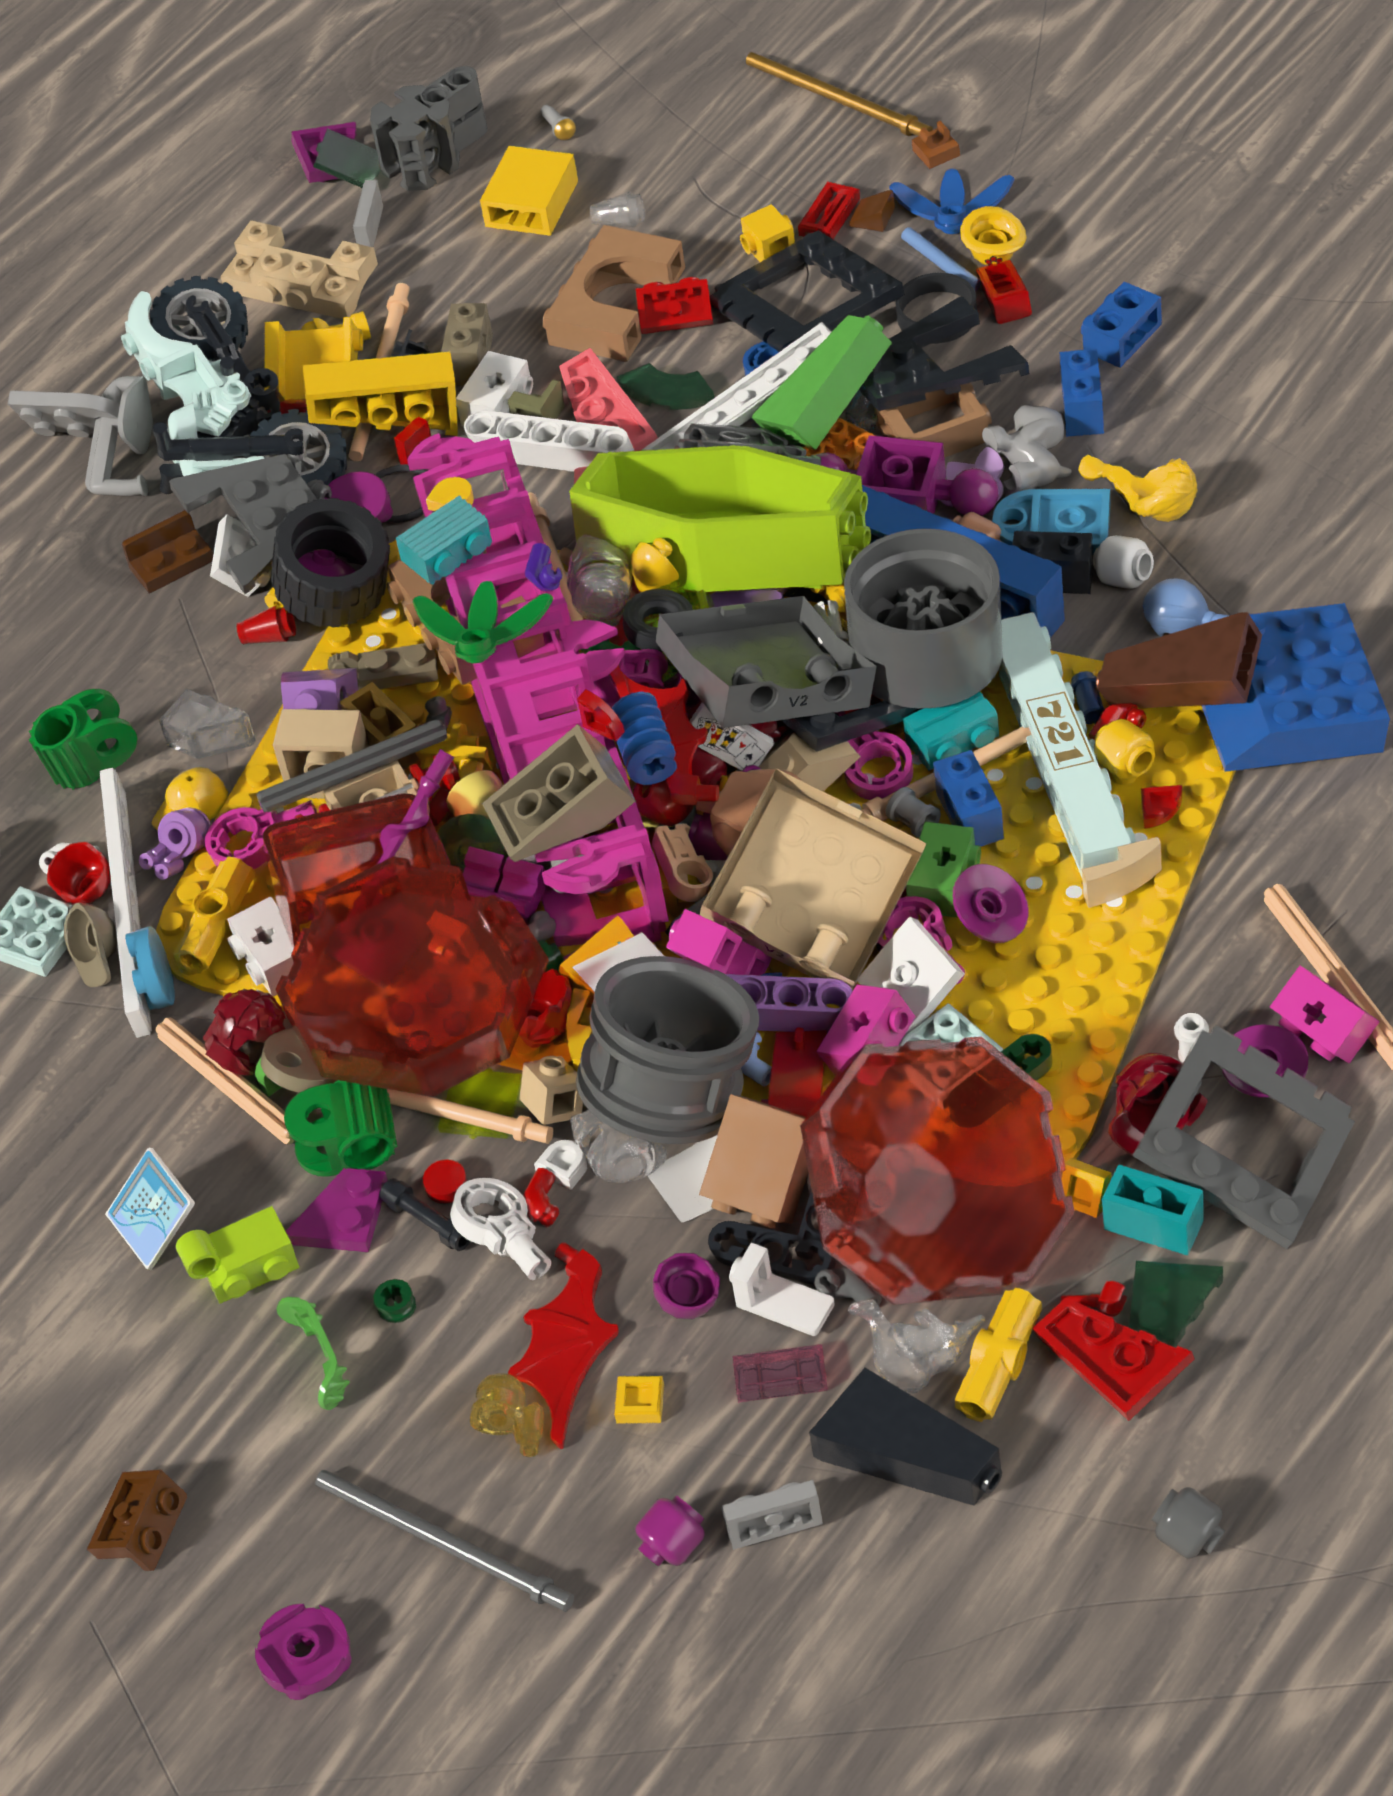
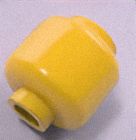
[1094,719,1155,780]

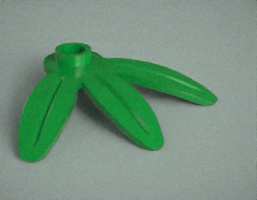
[412,581,553,663]

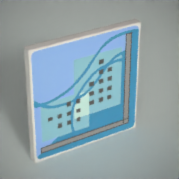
[106,1148,195,1270]

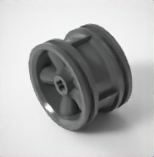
[576,956,759,1144]

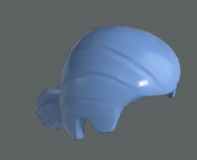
[1143,578,1229,637]

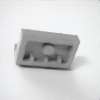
[721,1480,823,1550]

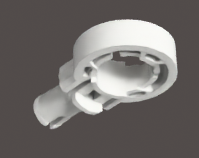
[450,1178,551,1280]

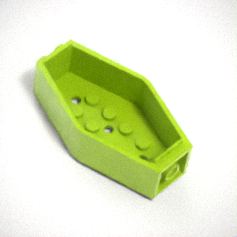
[569,445,871,592]

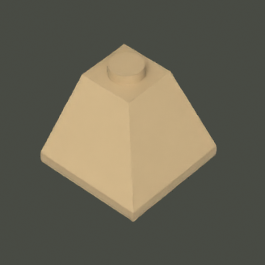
[758,729,861,792]

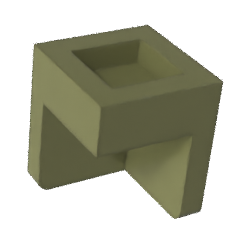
[508,380,565,419]

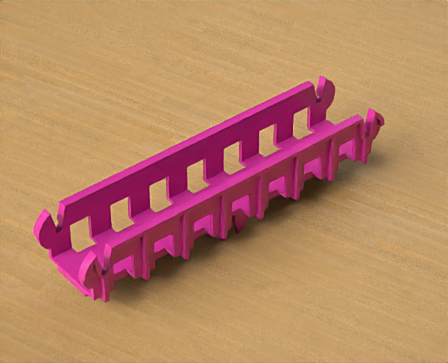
[407,433,669,961]

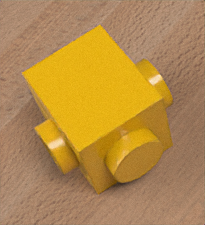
[740,204,795,262]

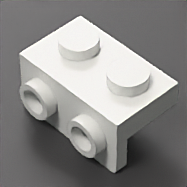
[210,514,272,597]

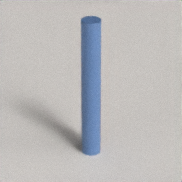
[901,227,981,291]

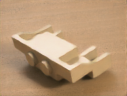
[221,221,378,319]

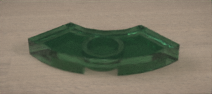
[617,363,715,410]

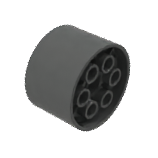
[844,529,1003,708]

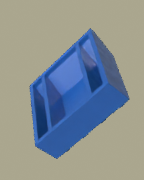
[1201,603,1390,772]

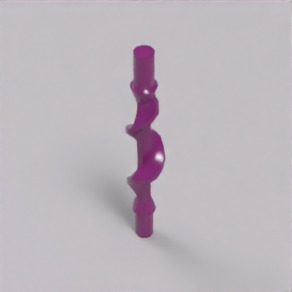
[337,749,454,937]

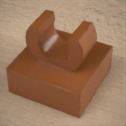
[912,121,960,169]

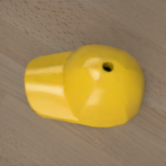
[151,767,229,831]

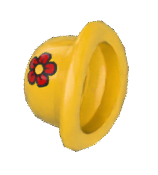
[960,206,1027,266]

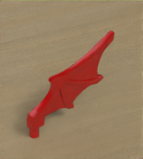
[609,665,719,805]
[505,1242,619,1449]

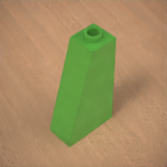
[751,315,892,450]

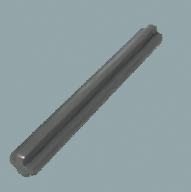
[257,720,447,812]

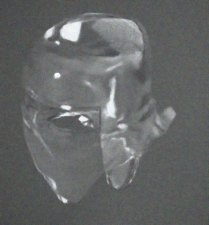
[567,534,633,627]
[570,1109,667,1184]

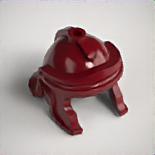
[1108,1053,1208,1155]

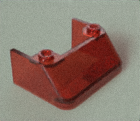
[263,793,455,953]

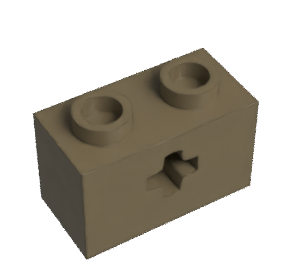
[441,303,493,385]

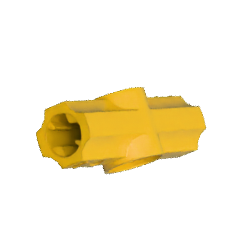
[173,856,255,974]
[955,1287,1042,1422]

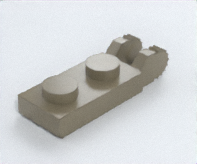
[328,643,438,693]

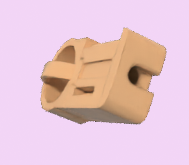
[651,824,713,902]

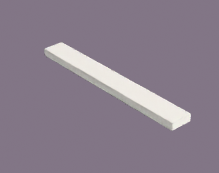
[100,768,152,1038]

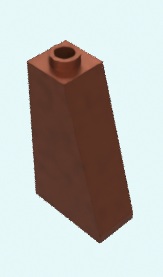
[1097,612,1262,708]

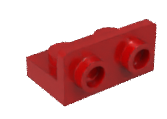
[635,277,713,334]

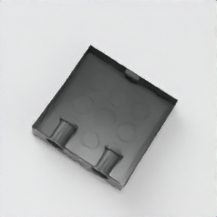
[656,596,877,728]

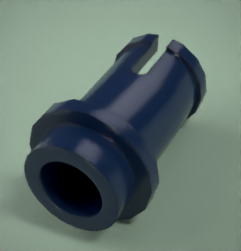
[1071,671,1105,724]

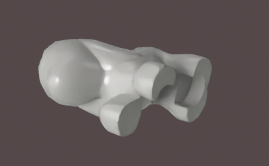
[982,405,1072,497]

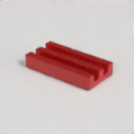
[798,181,860,240]

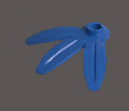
[889,169,1014,234]

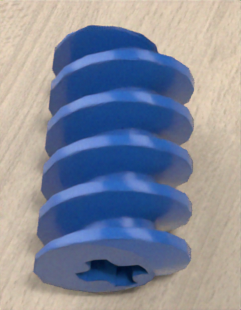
[612,692,677,785]

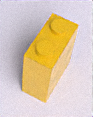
[480,146,578,236]

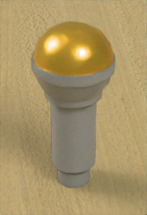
[541,105,576,140]

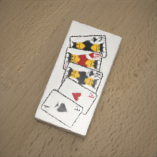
[690,702,773,771]

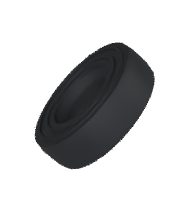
[623,589,693,652]

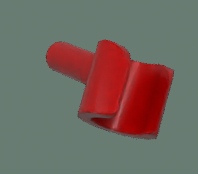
[1061,1281,1127,1317]

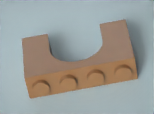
[543,225,685,362]
[386,549,545,685]

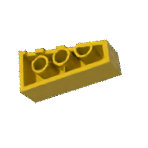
[303,352,458,436]

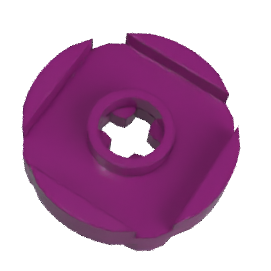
[255,1604,352,1700]

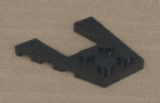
[859,296,1030,411]

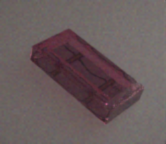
[732,1344,828,1403]

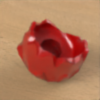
[503,968,572,1048]

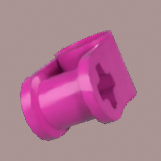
[593,649,668,703]

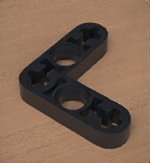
[708,1157,859,1284]

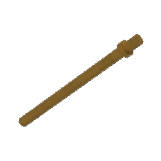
[746,52,933,136]

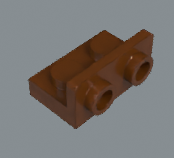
[122,510,213,594]
[87,1470,187,1571]

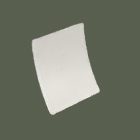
[644,1135,717,1222]

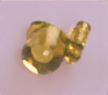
[470,1373,544,1457]

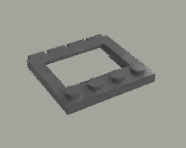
[1132,1024,1355,1249]

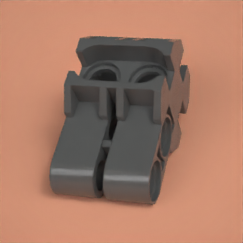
[370,66,488,191]

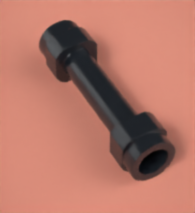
[380,1178,471,1251]

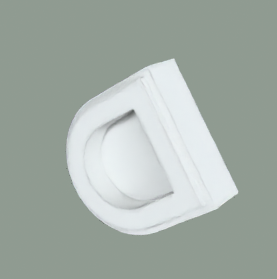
[534,1140,587,1190]

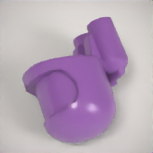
[139,807,211,880]

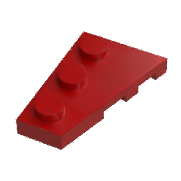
[1033,1297,1195,1421]

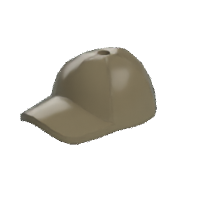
[64,903,118,987]

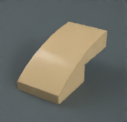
[1082,837,1162,908]

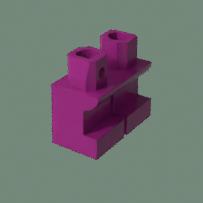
[454,846,547,939]

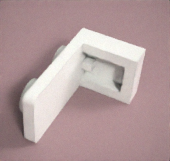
[729,1243,835,1336]

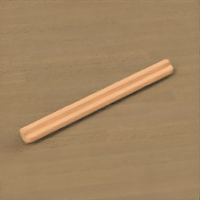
[1264,884,1393,1070]

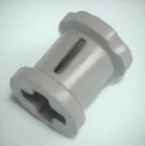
[886,787,941,838]

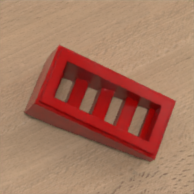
[976,260,1032,324]

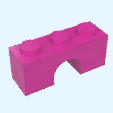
[666,909,772,976]

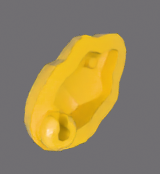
[631,538,679,592]

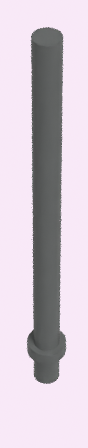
[315,1470,574,1612]

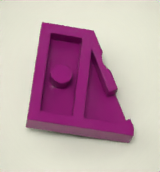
[286,1168,388,1252]

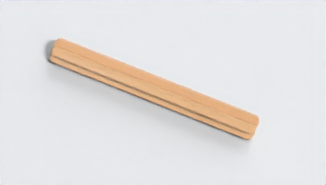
[156,1018,295,1145]

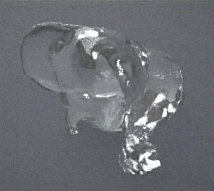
[848,1299,985,1394]

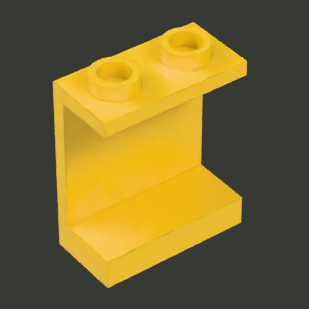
[264,317,363,402]

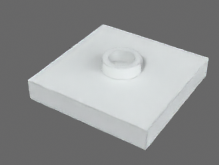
[858,917,965,1035]

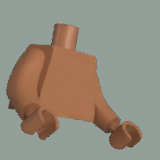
[696,769,803,857]

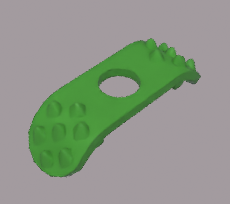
[277,1297,350,1410]

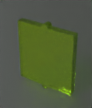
[438,1068,522,1139]

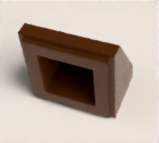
[849,190,895,232]

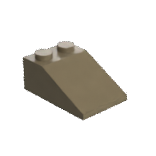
[482,724,636,862]

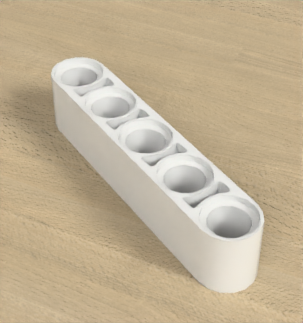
[464,410,635,471]

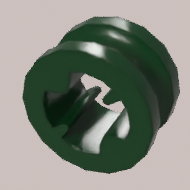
[373,1279,416,1323]

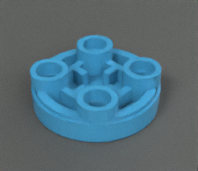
[125,926,175,1010]

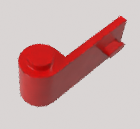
[761,1027,827,1131]

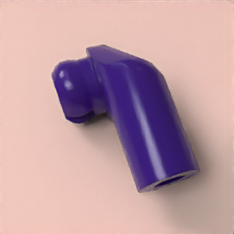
[525,543,562,592]

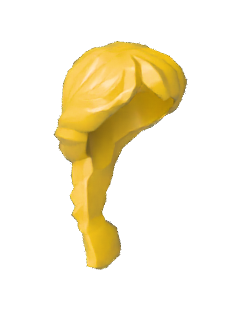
[1078,455,1197,522]

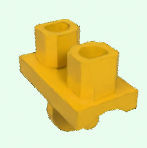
[415,723,495,782]

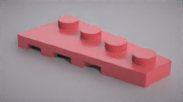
[559,348,658,451]

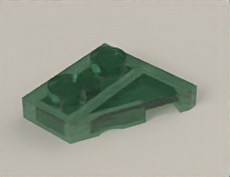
[1129,1261,1223,1348]

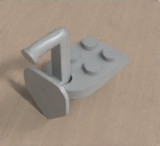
[8,376,153,496]

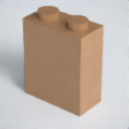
[699,1094,824,1229]

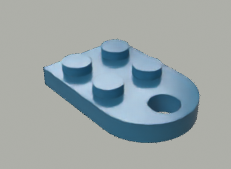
[993,489,1111,555]

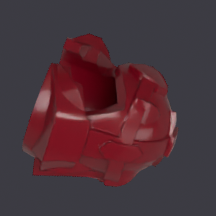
[202,988,286,1076]

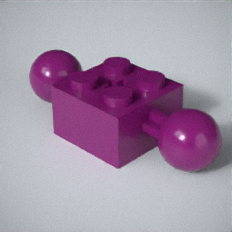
[816,435,999,516]

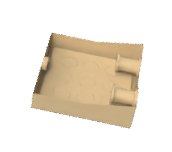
[699,769,927,990]

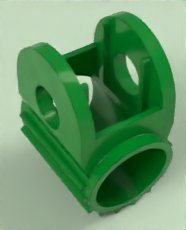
[29,689,138,790]
[284,1076,398,1177]

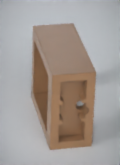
[875,382,992,457]

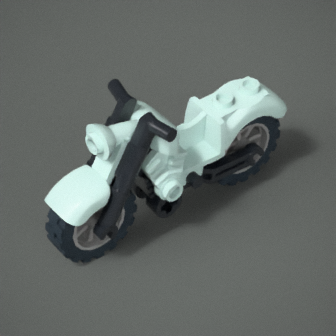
[121,276,347,505]

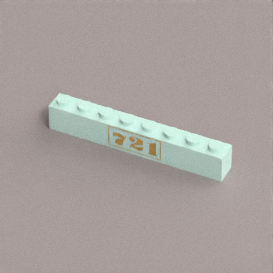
[999,612,1136,877]

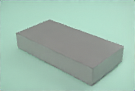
[353,180,383,247]

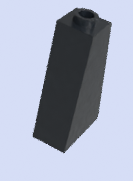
[809,1368,1002,1506]

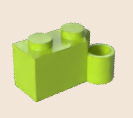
[176,1206,300,1304]

